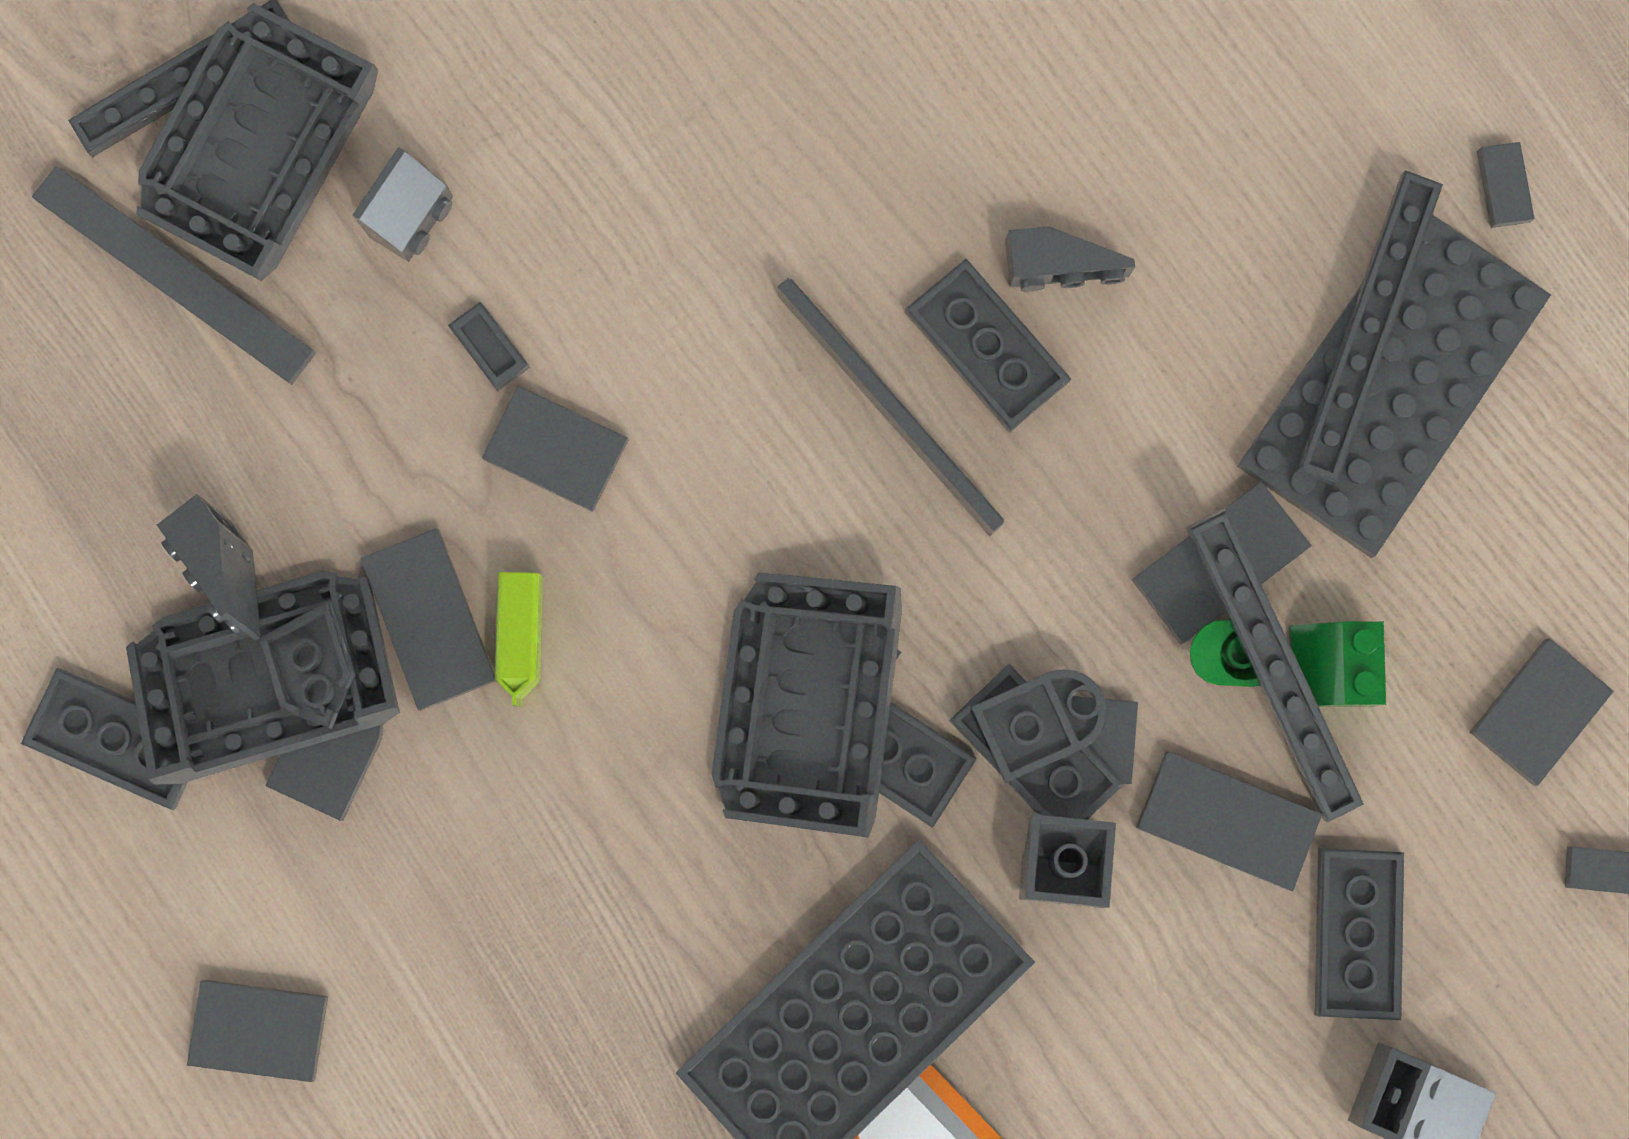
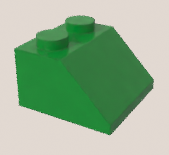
[1289,621,1386,707]

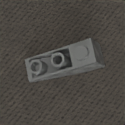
[1005,227,1135,292]

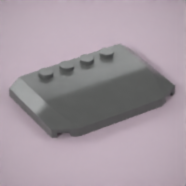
[136,3,378,281]
[126,571,400,785]
[712,572,902,837]

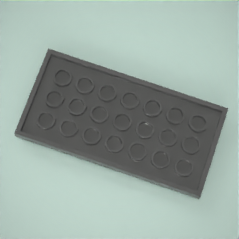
[1237,215,1551,558]
[676,840,1035,1139]

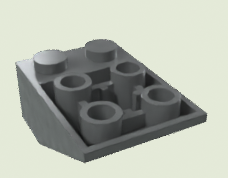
[157,494,261,641]
[1348,1042,1496,1139]

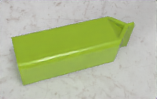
[495,572,543,707]

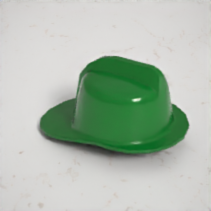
[1189,620,1260,687]

